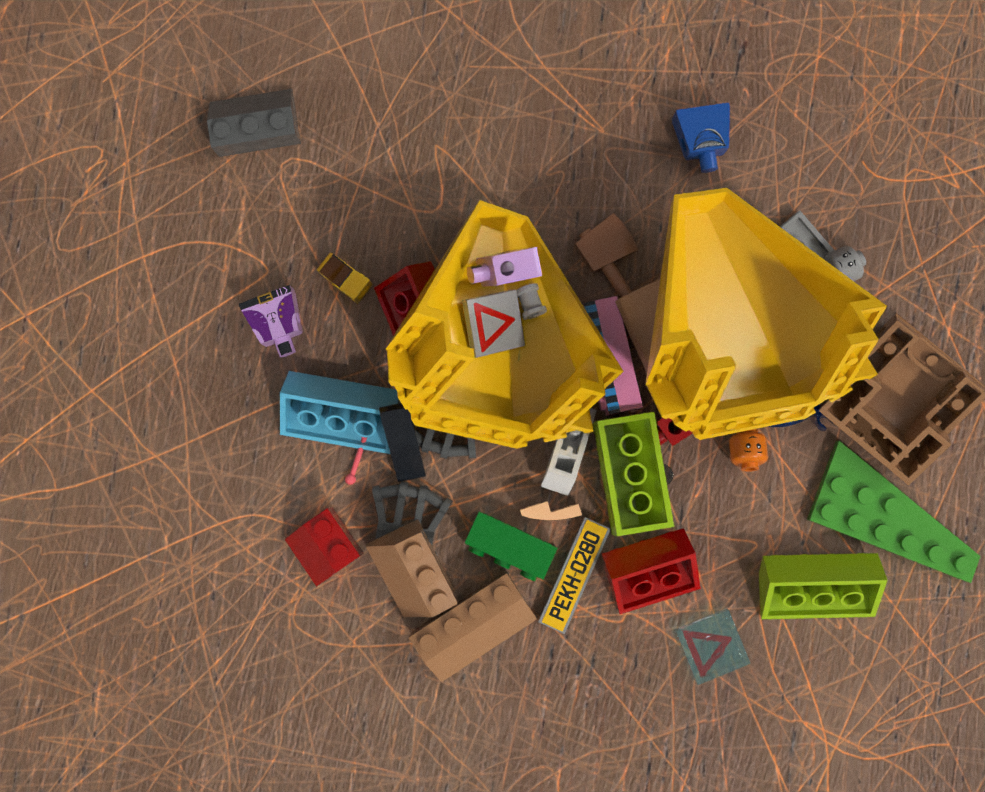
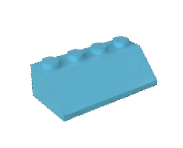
[280,371,400,454]

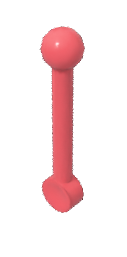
[345,437,367,485]

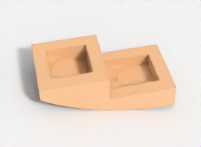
[519,501,582,520]

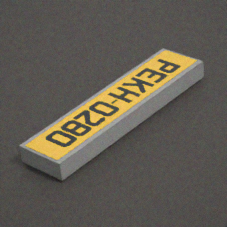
[538,517,611,634]

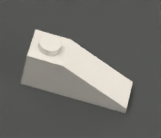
[541,408,597,496]

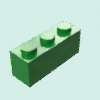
[465,511,558,581]

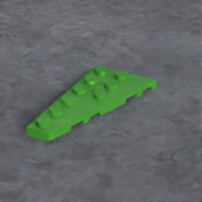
[807,441,981,583]

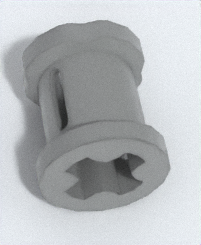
[516,283,547,320]

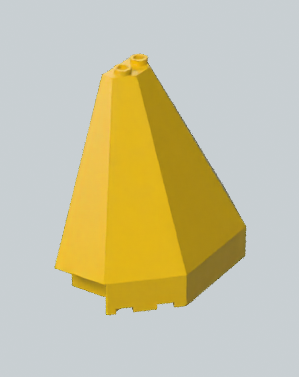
[645,188,887,440]
[386,200,624,449]

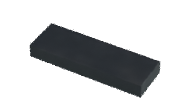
[379,403,426,482]

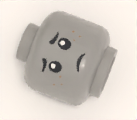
[823,246,866,281]

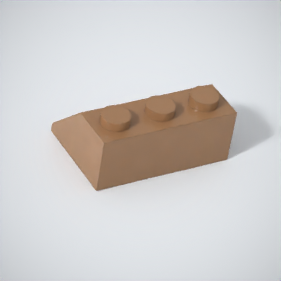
[366,519,458,617]

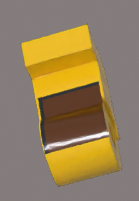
[316,252,373,304]

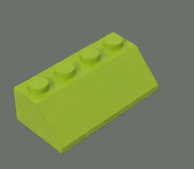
[593,412,674,536]
[759,553,888,619]

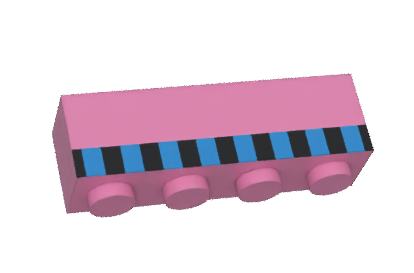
[583,296,643,416]

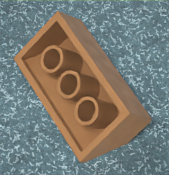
[409,571,537,682]

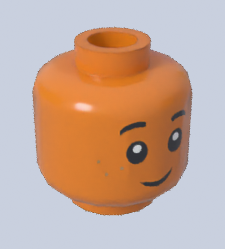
[729,429,768,472]

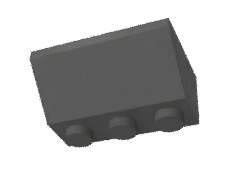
[207,89,301,157]

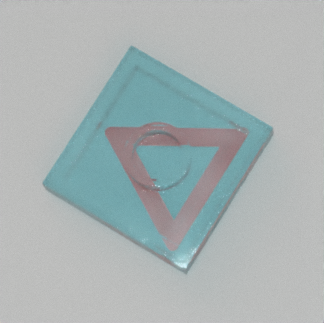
[674,609,751,685]

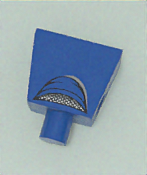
[672,103,730,173]

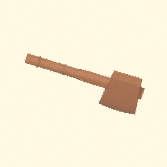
[575,213,638,297]

